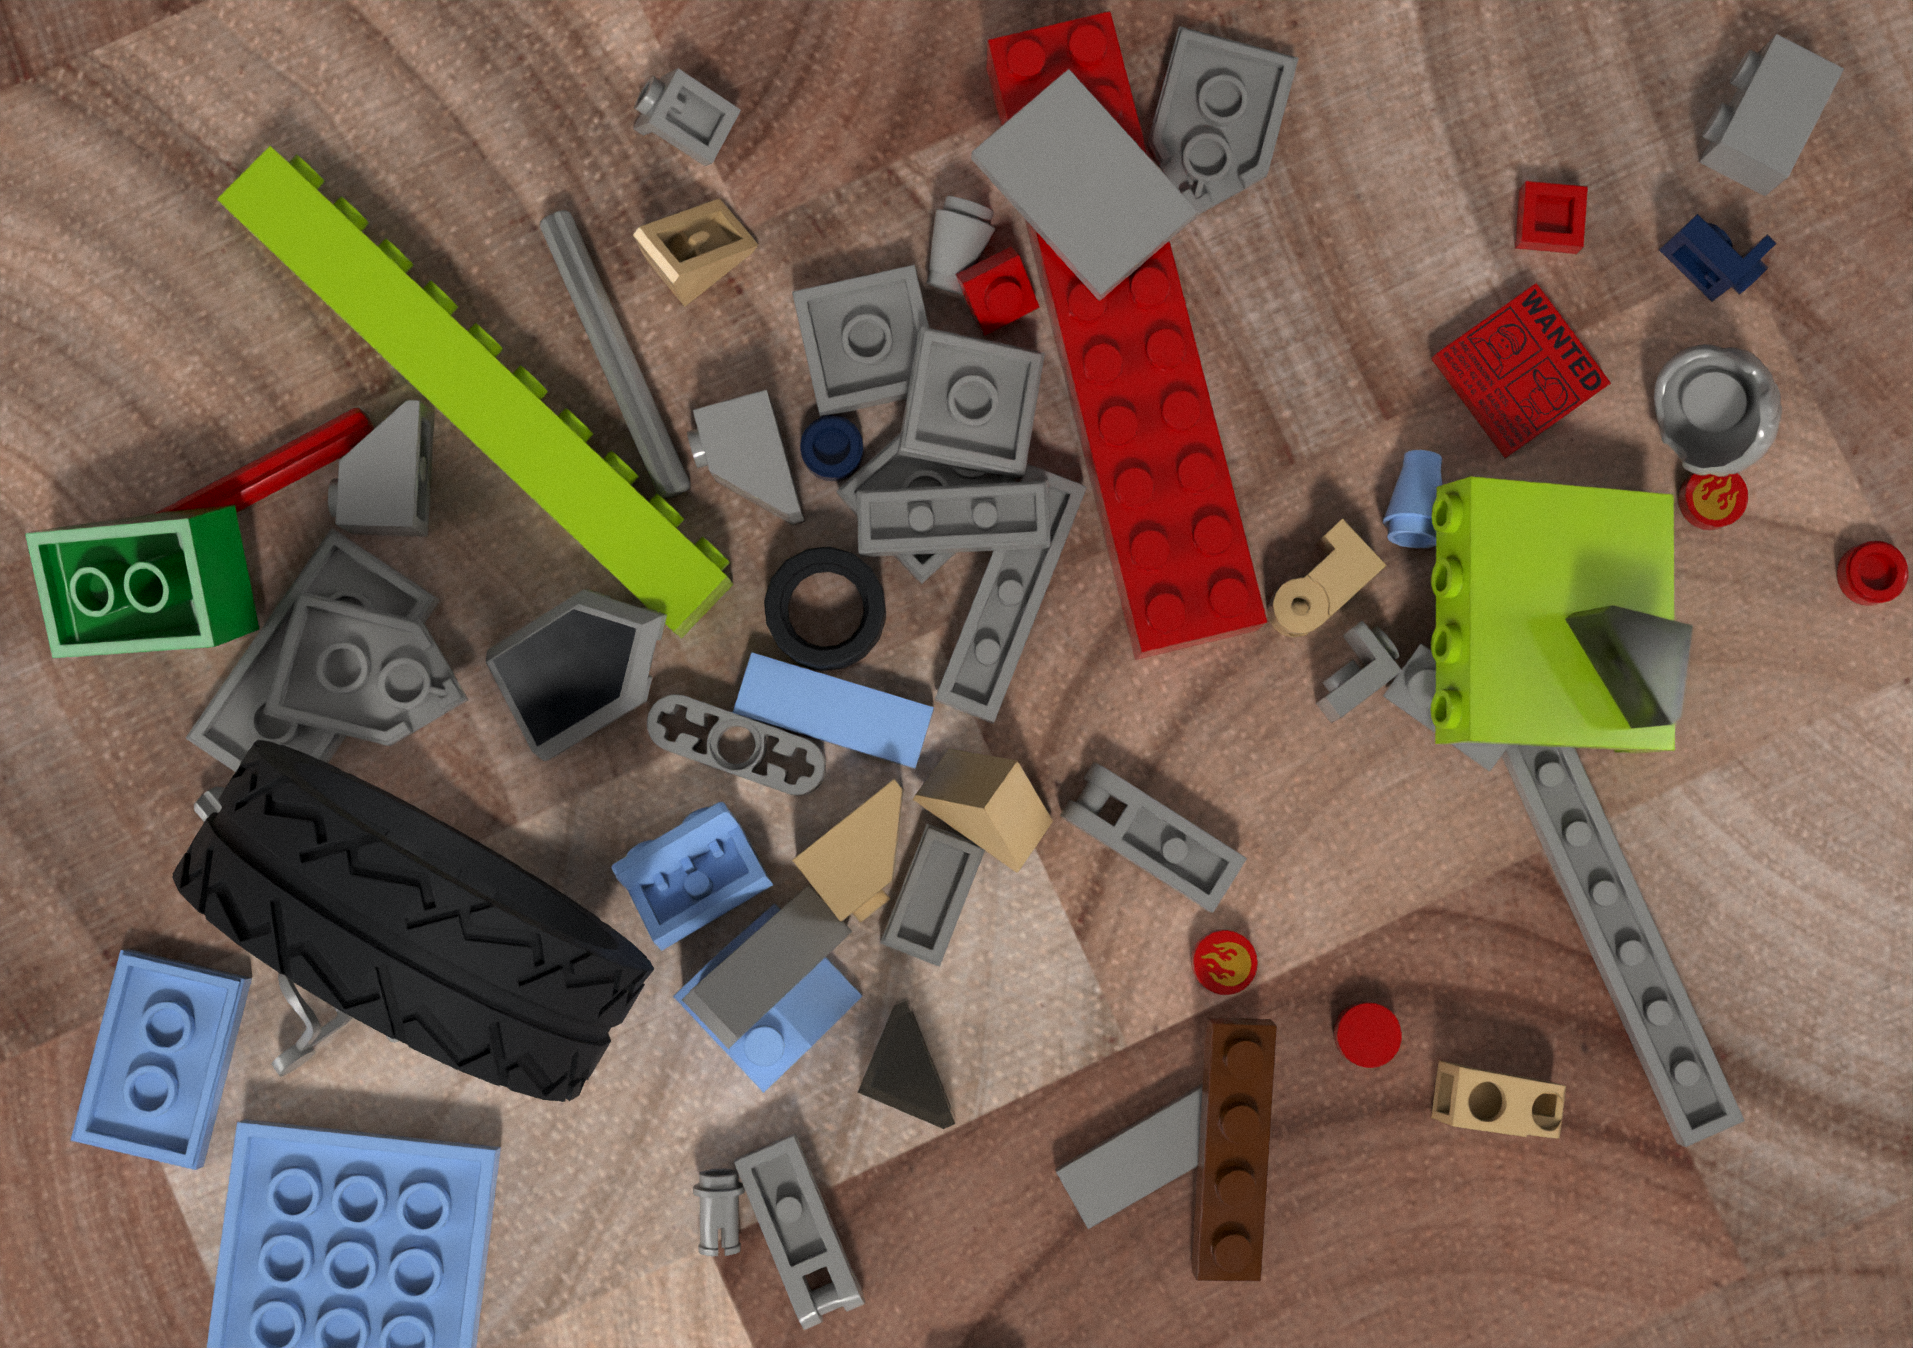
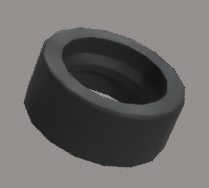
[764,546,886,671]

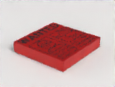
[1431,283,1611,459]

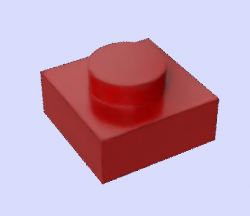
[955,246,1040,336]

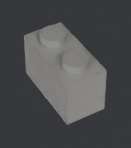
[1699,34,1844,196]

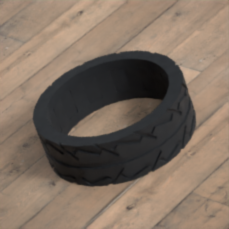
[172,739,654,1102]

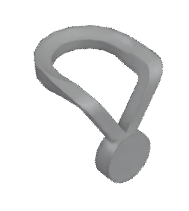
[271,973,353,1077]

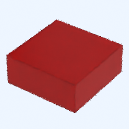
[1515,181,1588,254]

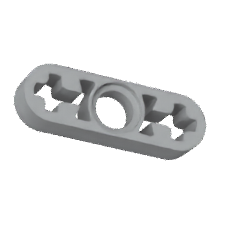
[647,694,826,796]

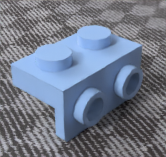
[611,802,773,951]

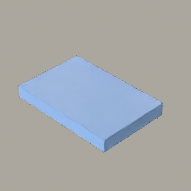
[70,949,252,1170]

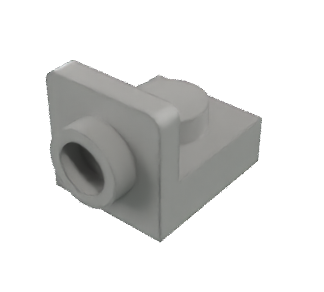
[633,68,741,166]
[1316,621,1402,723]

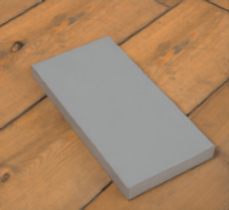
[186,528,440,772]

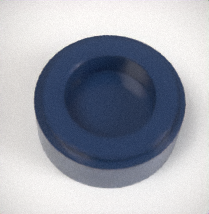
[800,416,864,482]

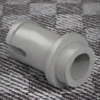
[693,1169,745,1256]

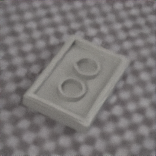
[971,69,1198,301]

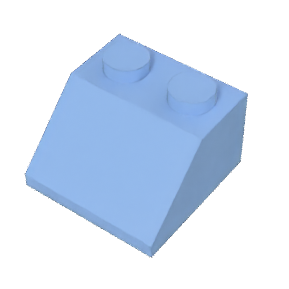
[673,904,863,1093]

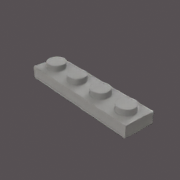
[935,464,1087,724]

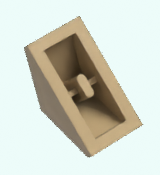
[633,198,758,307]
[912,748,1053,873]

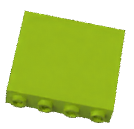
[1431,476,1675,753]

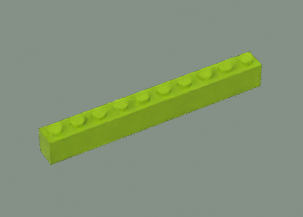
[217,146,734,639]

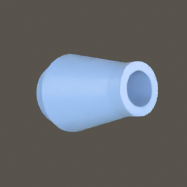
[1383,450,1442,548]

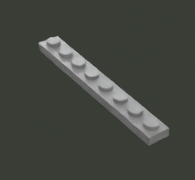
[1502,745,1745,1147]

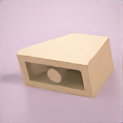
[792,779,904,923]

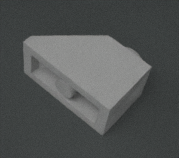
[687,390,805,525]
[328,400,435,537]

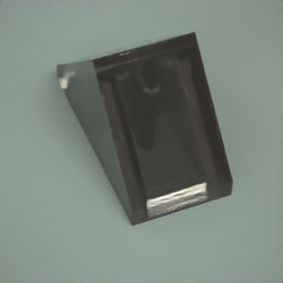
[1565,605,1693,729]
[858,997,955,1129]

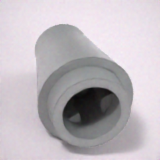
[926,196,995,295]

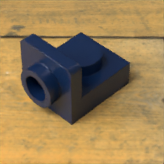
[1659,214,1776,302]

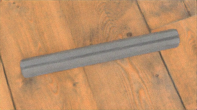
[540,210,690,499]

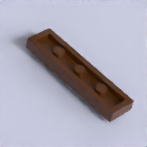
[1192,1017,1277,1281]

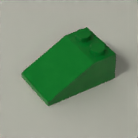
[25,505,260,658]

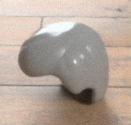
[1654,344,1782,477]

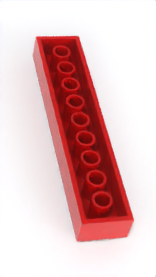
[986,11,1268,660]

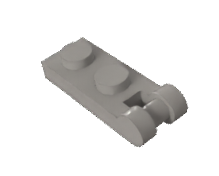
[1060,762,1247,913]
[734,1133,865,1330]

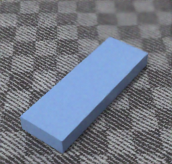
[733,652,934,769]

